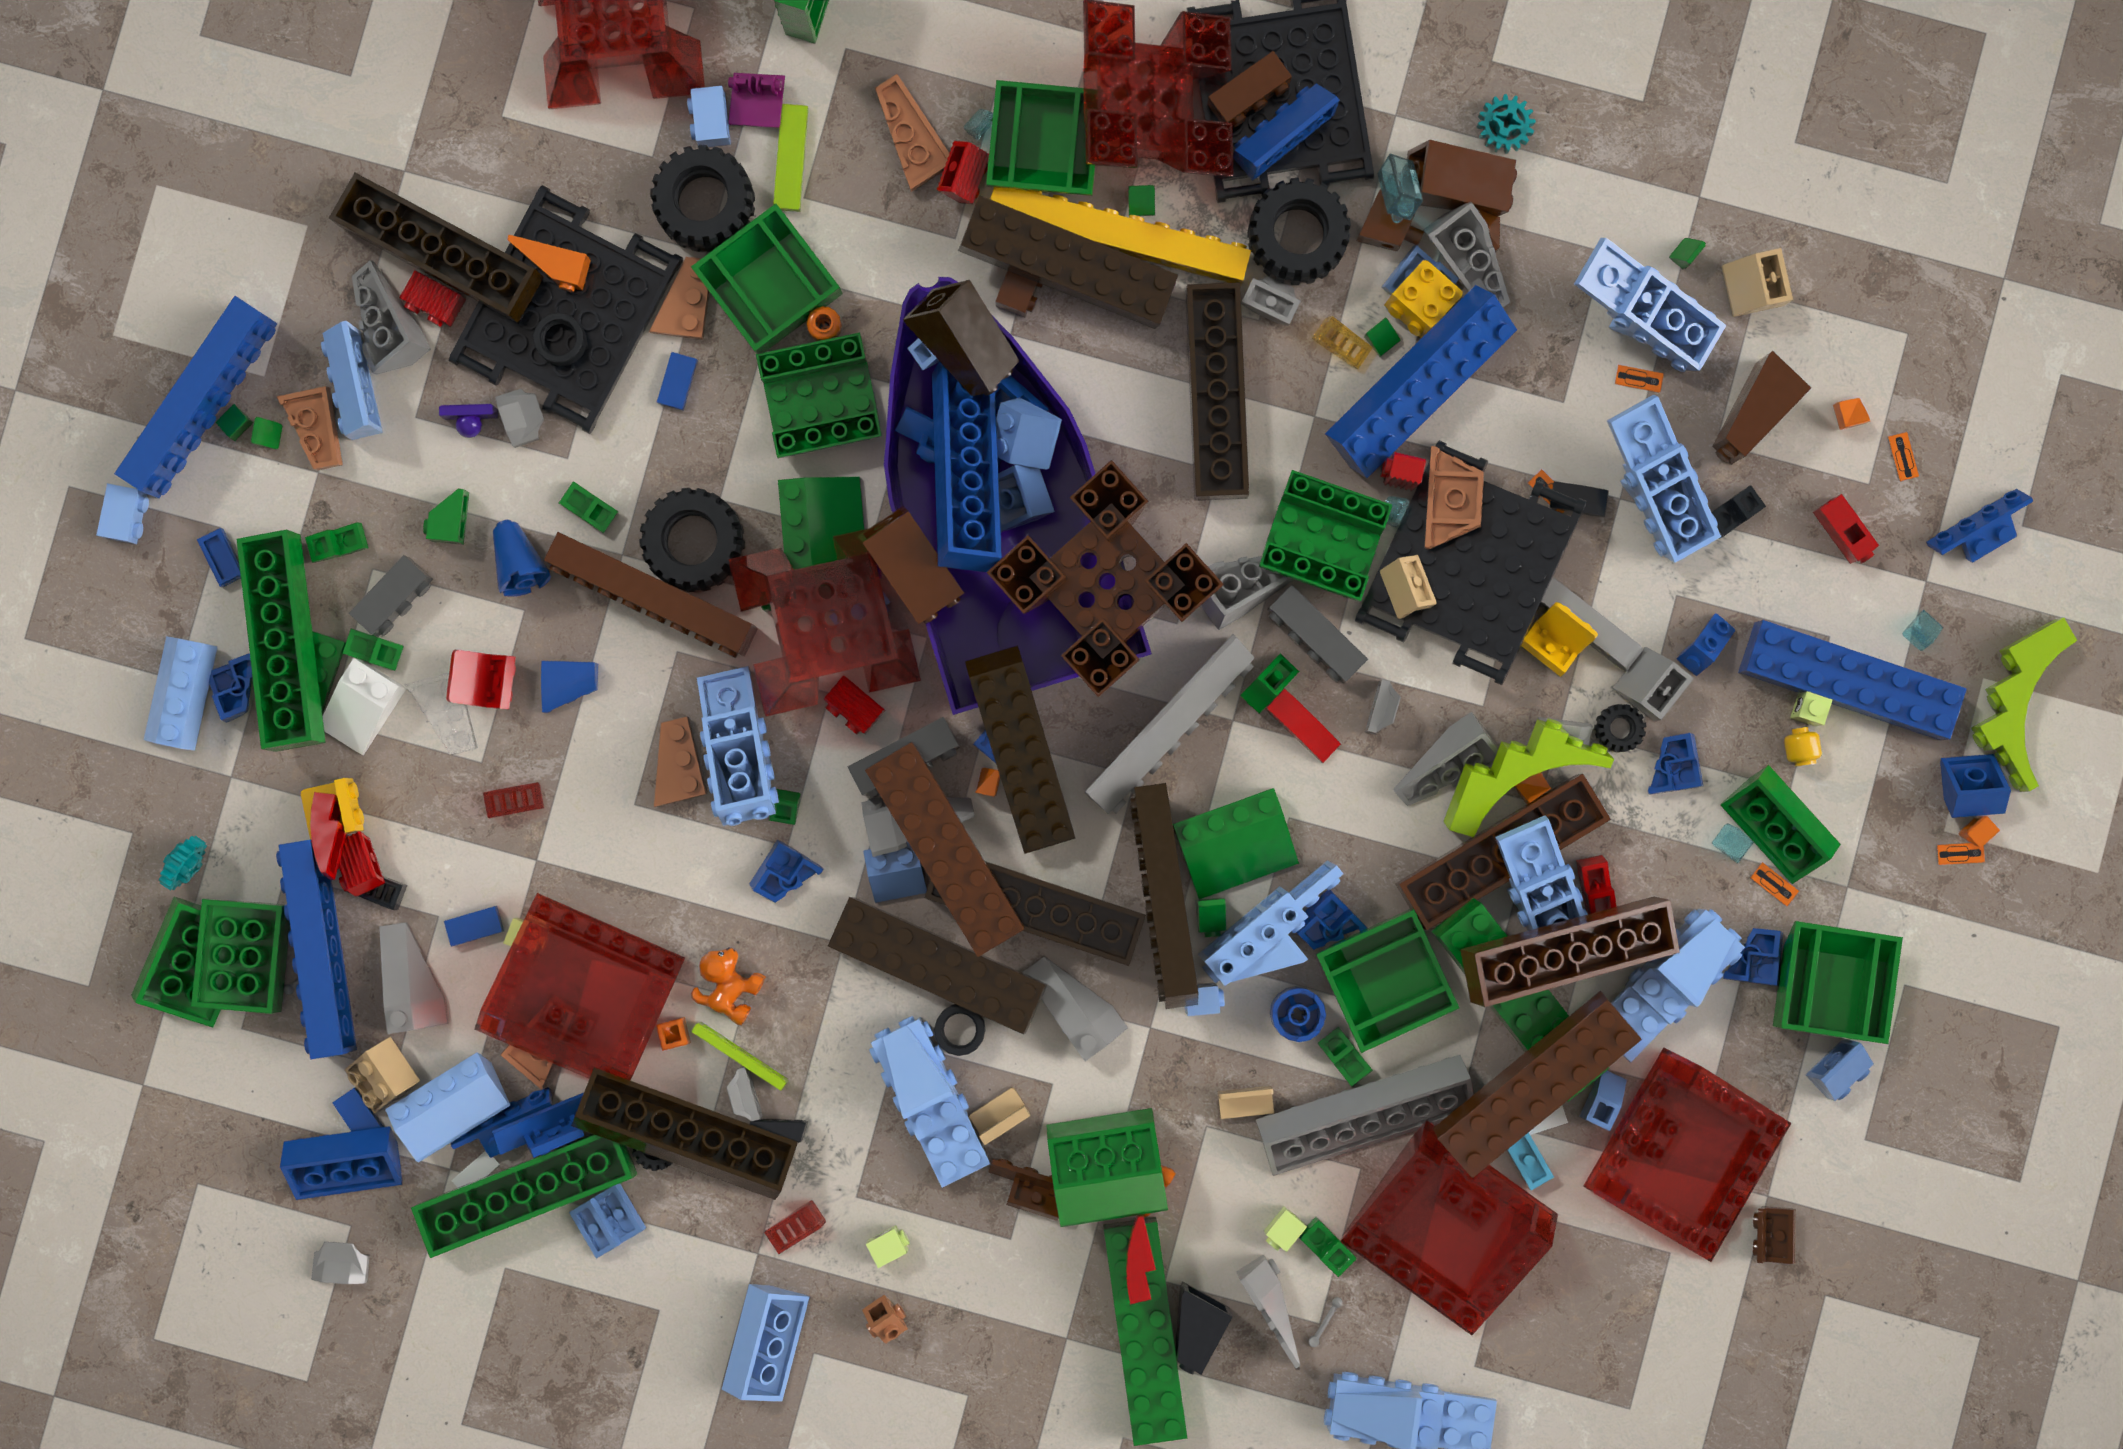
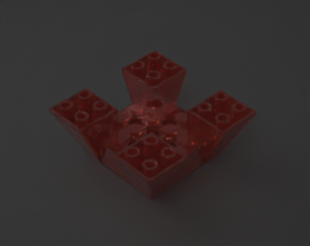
[538,0,705,109]
[1083,0,1233,177]
[728,529,921,717]

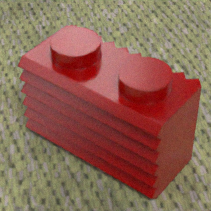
[937,141,989,204]
[399,270,466,327]
[1380,452,1426,491]
[823,675,886,735]
[338,831,385,897]

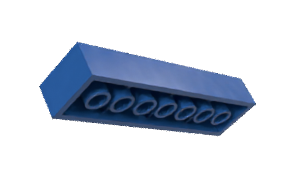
[1325,285,1517,478]
[114,296,278,498]
[932,361,1002,572]
[1738,620,1967,740]
[276,840,357,1060]

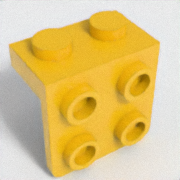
[1384,260,1463,338]
[1521,602,1598,677]
[301,778,364,839]

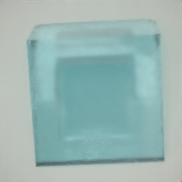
[963,109,993,141]
[1386,496,1410,527]
[1902,610,1943,651]
[1712,823,1754,863]

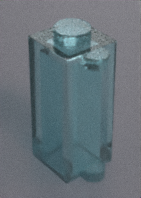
[1377,153,1423,223]

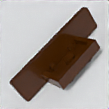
[988,1159,1059,1221]

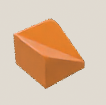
[1833,398,1870,430]
[975,768,1000,797]
[1514,772,1552,804]
[1958,816,2000,847]
[656,1017,691,1051]

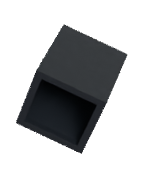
[1175,1281,1233,1375]

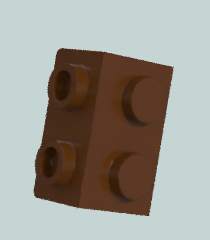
[1753,1206,1796,1264]

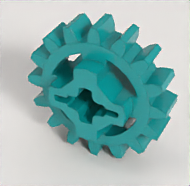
[1476,94,1536,154]
[158,836,207,891]

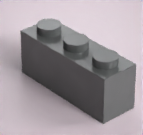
[349,555,433,637]

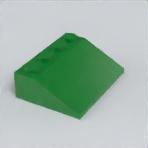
[778,476,869,589]
[1173,788,1299,900]
[131,896,221,1028]
[191,899,290,1014]

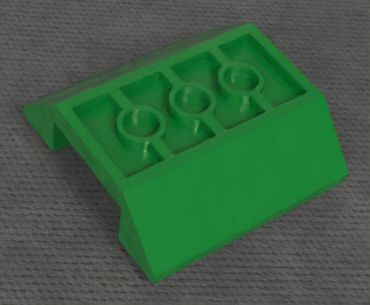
[756,332,882,459]
[1259,470,1392,602]
[1047,1108,1168,1227]

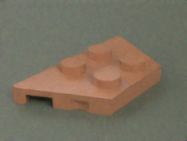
[1425,446,1484,549]

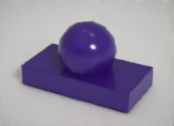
[439,404,498,438]

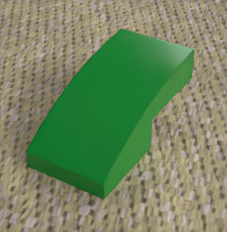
[559,481,618,533]
[305,522,368,563]
[342,628,404,671]
[1318,1027,1373,1087]
[1299,1217,1357,1278]

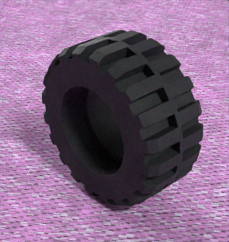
[650,145,755,253]
[1247,178,1351,285]
[639,487,745,592]

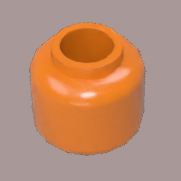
[806,306,842,341]

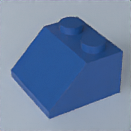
[1940,754,2011,818]

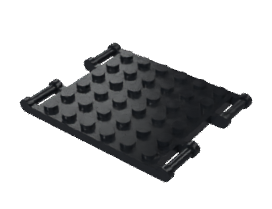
[1186,0,1374,203]
[449,185,683,434]
[1355,440,1587,685]

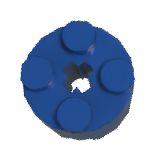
[1270,986,1326,1042]

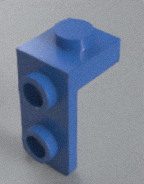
[1677,614,1735,676]

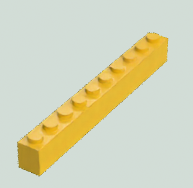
[991,187,1251,286]

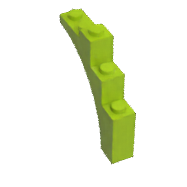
[1971,617,2077,792]
[1443,718,1614,837]

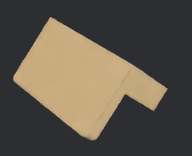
[1380,555,1437,619]
[1218,1086,1274,1119]
[969,1087,1030,1145]

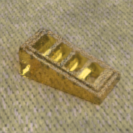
[1312,316,1373,369]

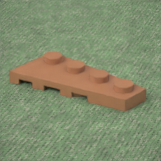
[875,74,949,192]

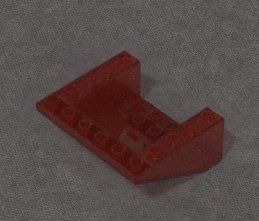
[474,893,685,1080]
[1583,1047,1791,1262]
[1341,1120,1558,1335]

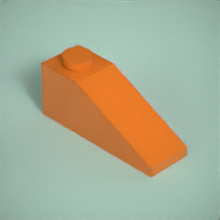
[507,235,591,292]

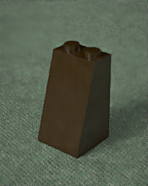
[903,280,1019,396]

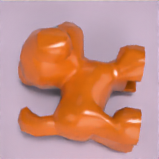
[691,947,766,1026]

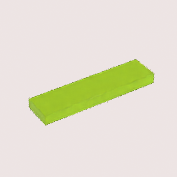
[773,104,809,212]
[691,1022,789,1091]

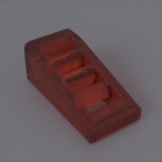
[483,782,544,819]
[764,1200,826,1254]

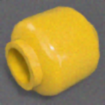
[1784,727,1822,766]

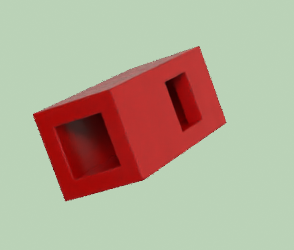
[1813,494,1879,564]

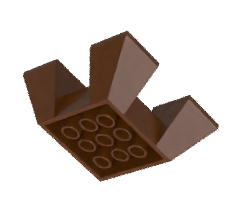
[987,460,1224,697]

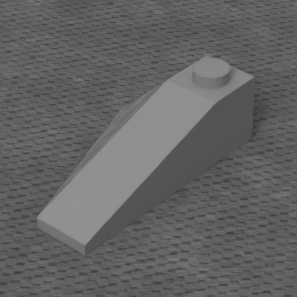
[1423,201,1510,307]
[352,260,431,375]
[1202,556,1294,630]
[1393,712,1499,806]
[861,797,975,857]
[379,922,448,1034]
[1023,956,1128,1061]
[1237,1255,1300,1368]

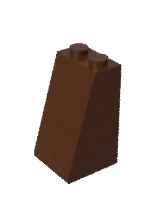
[1401,140,1517,216]
[1712,351,1812,465]
[858,506,964,624]

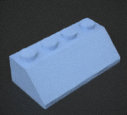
[321,321,383,440]
[144,636,217,751]
[385,1052,510,1163]
[722,1284,809,1401]

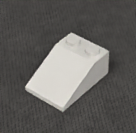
[323,658,407,755]

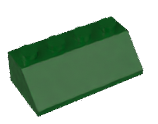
[1721,765,1841,884]

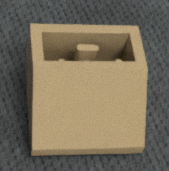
[1721,248,1793,317]
[345,1037,420,1114]

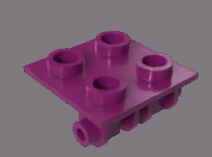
[728,73,785,128]

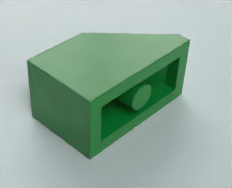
[423,488,469,545]
[1240,653,1300,714]
[1195,898,1226,937]

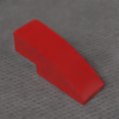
[1265,688,1341,763]
[310,792,347,880]
[1576,855,1617,914]
[1126,1214,1156,1304]

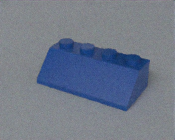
[1233,83,1340,181]
[280,1126,403,1200]

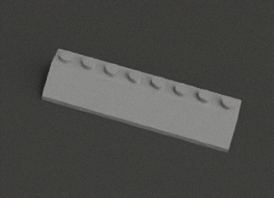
[1085,634,1254,814]
[1256,1055,1474,1176]

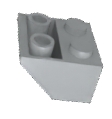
[1612,647,1694,721]

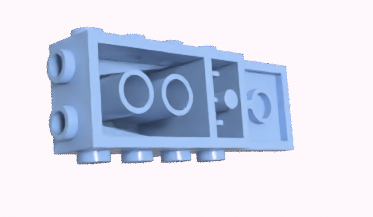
[1574,238,1726,372]
[1607,395,1721,563]
[697,666,779,826]
[1495,816,1588,931]
[1198,860,1343,986]
[1611,909,1745,1062]
[869,1016,991,1188]
[1324,1372,1497,1449]

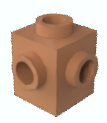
[862,1295,908,1344]

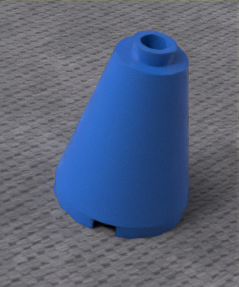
[493,520,551,597]

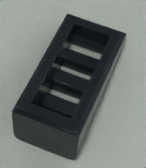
[347,876,407,911]
[750,1119,808,1143]

